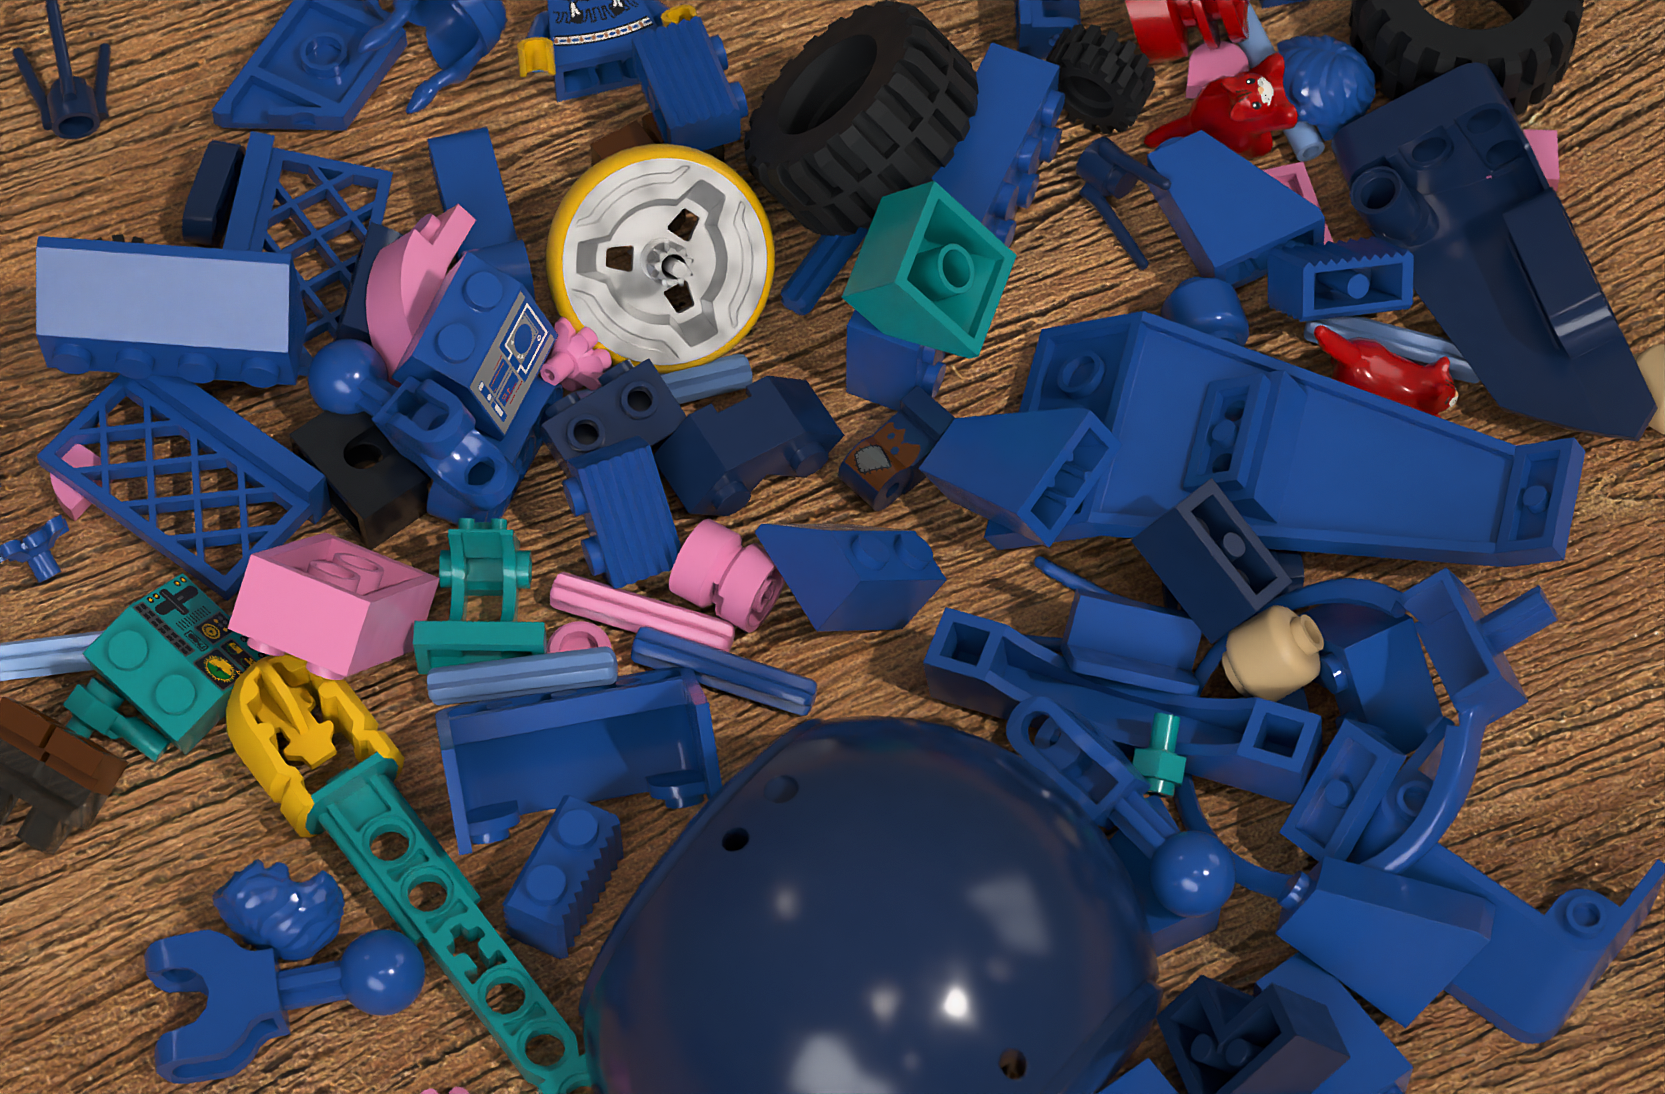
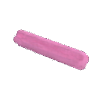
[550,572,735,652]

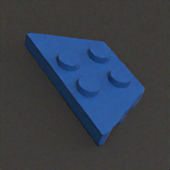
[212,0,408,131]

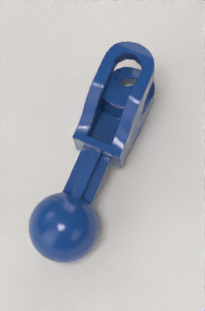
[308,339,519,511]
[1006,696,1236,918]
[144,929,426,1084]

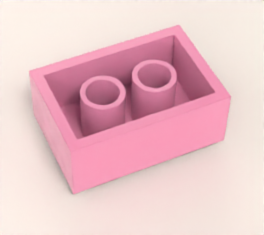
[227,532,440,680]

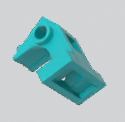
[413,518,547,674]

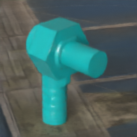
[63,677,171,762]
[1131,713,1187,798]

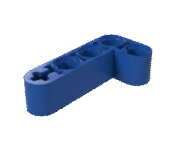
[427,126,535,301]

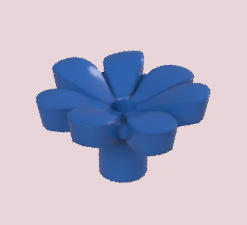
[0,515,69,583]

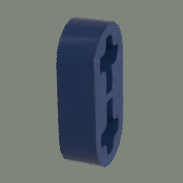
[182,140,246,247]

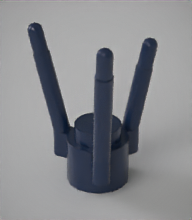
[12,0,111,139]
[1076,137,1171,270]

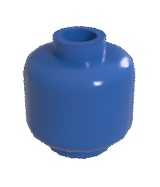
[1161,277,1249,347]

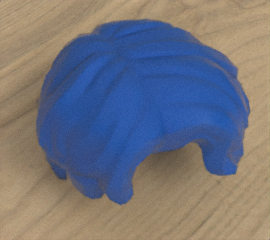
[1277,34,1376,141]
[212,859,345,962]

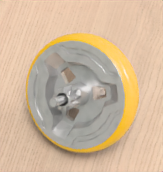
[545,144,775,375]

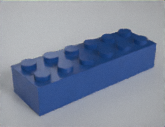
[846,42,1065,411]

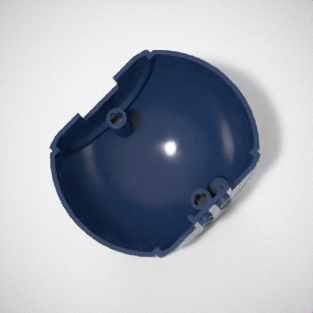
[578,715,1164,1094]

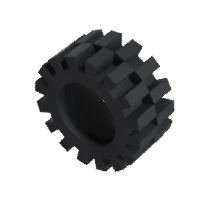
[1045,24,1156,134]

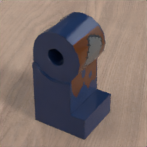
[838,385,955,511]

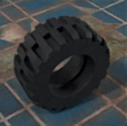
[744,0,979,237]
[1348,0,1584,115]

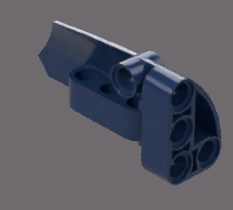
[1331,62,1658,442]

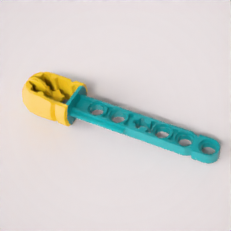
[226,653,593,1094]

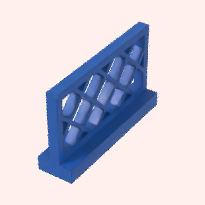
[222,131,393,377]
[37,374,332,601]

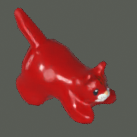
[1143,52,1298,160]
[1314,325,1459,418]

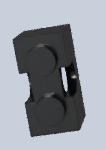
[289,410,431,550]

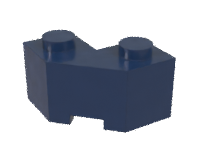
[653,376,844,516]

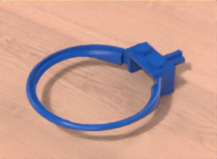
[1173,567,1558,899]

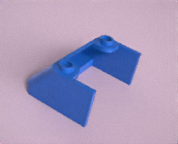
[435,667,722,855]
[1346,716,1665,1044]

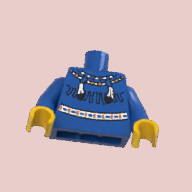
[517,0,697,102]

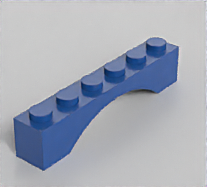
[923,607,1323,805]

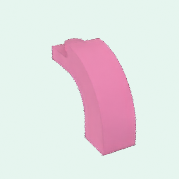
[366,204,476,388]

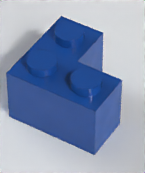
[1298,603,1443,755]

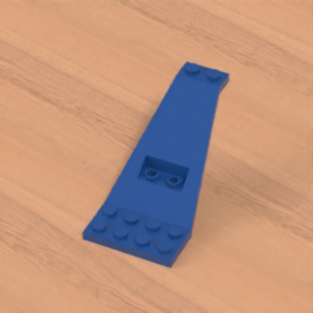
[984,311,1586,567]

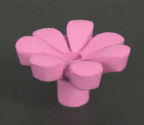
[540,316,612,392]

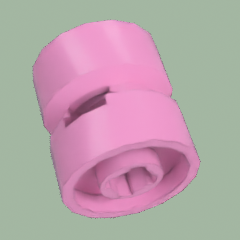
[669,518,785,633]

